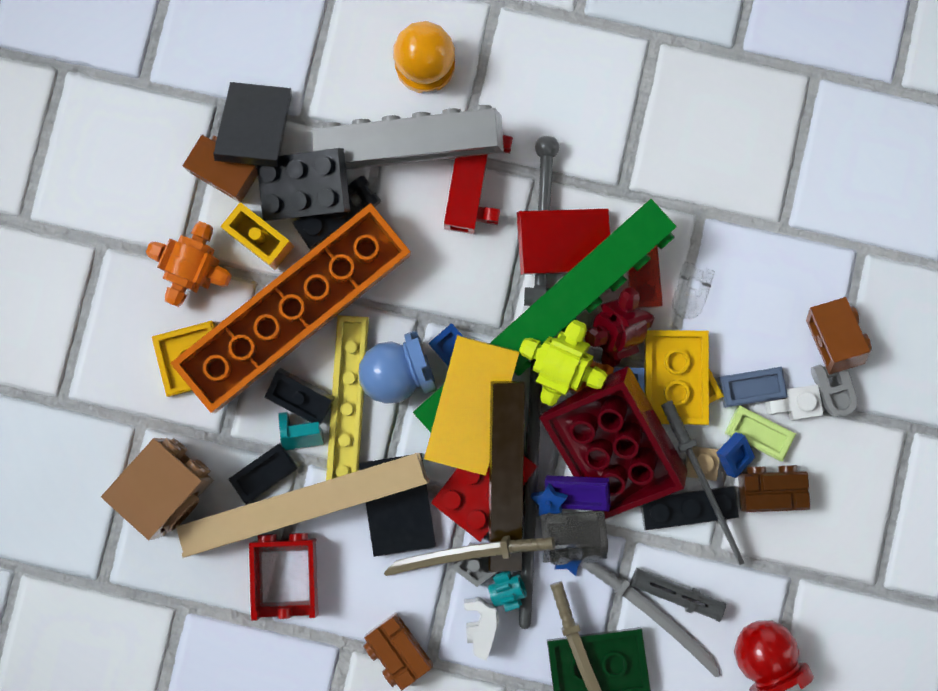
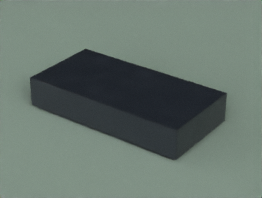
[228,443,299,505]

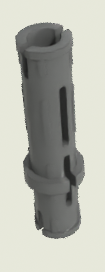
[630,567,726,622]

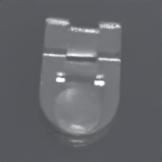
[672,261,715,319]

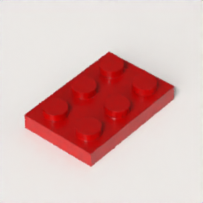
[431,455,539,542]

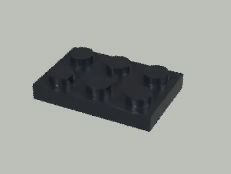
[257,148,350,221]

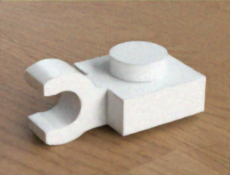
[765,384,824,420]

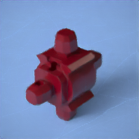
[585,287,655,368]

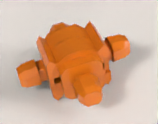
[146,221,232,307]

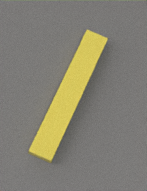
[326,315,369,481]

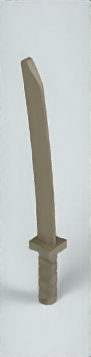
[384,536,555,576]
[550,581,601,691]

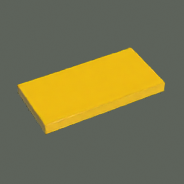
[424,335,519,476]

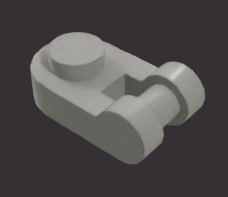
[811,364,857,417]

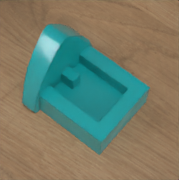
[278,412,324,451]

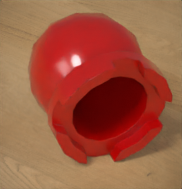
[734,620,814,691]

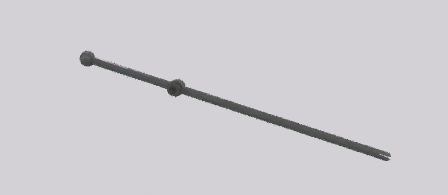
[519,136,559,629]

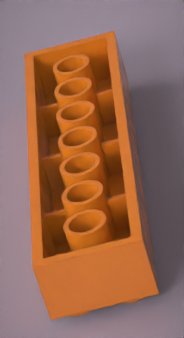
[170,203,411,414]

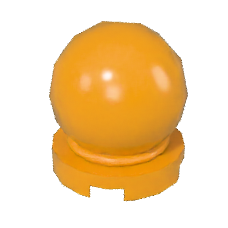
[393,21,455,93]

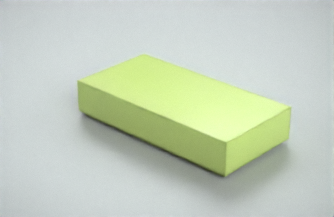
[724,406,796,462]

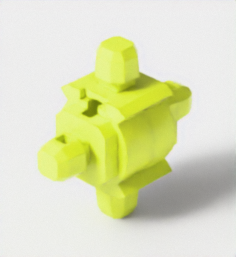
[519,320,608,406]

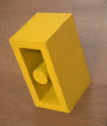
[220,202,294,270]

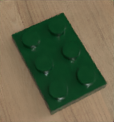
[547,627,651,691]

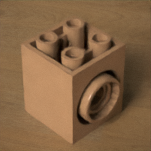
[101,438,214,541]

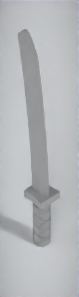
[580,555,719,677]

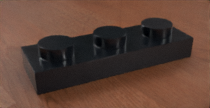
[641,486,739,530]

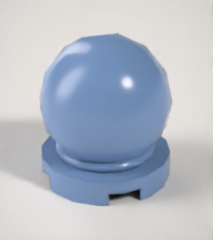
[358,330,437,404]

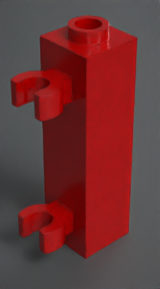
[444,135,513,234]

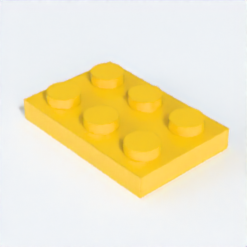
[644,330,709,425]

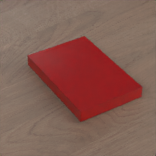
[517,209,610,275]

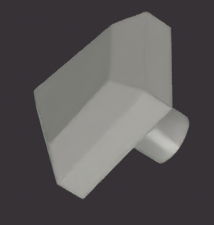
[452,542,497,587]

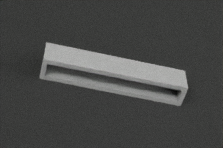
[312,105,504,169]

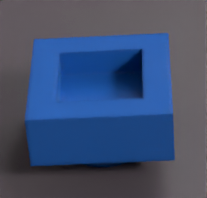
[428,323,464,367]
[716,432,755,478]

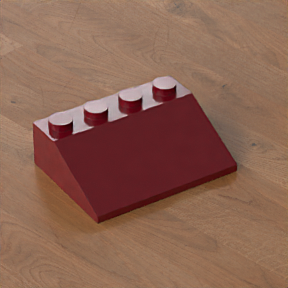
[539,366,688,521]

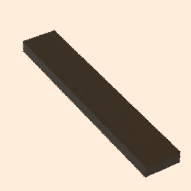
[488,381,525,572]

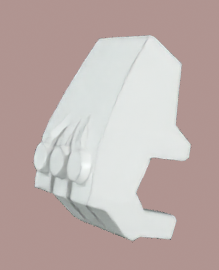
[464,597,499,661]

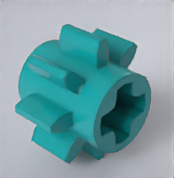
[488,571,527,612]

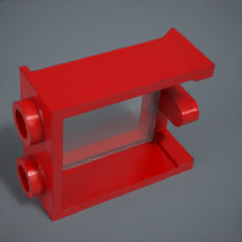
[249,533,319,621]

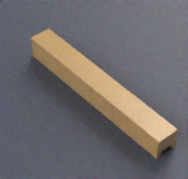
[176,453,430,558]

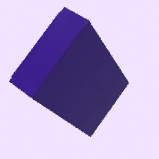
[545,475,611,511]

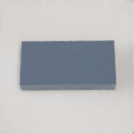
[719,367,788,408]

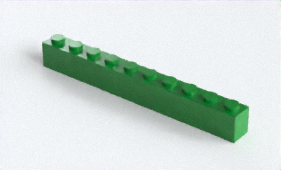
[413,199,677,433]

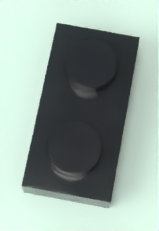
[264,368,335,425]

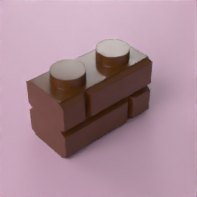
[738,465,810,512]

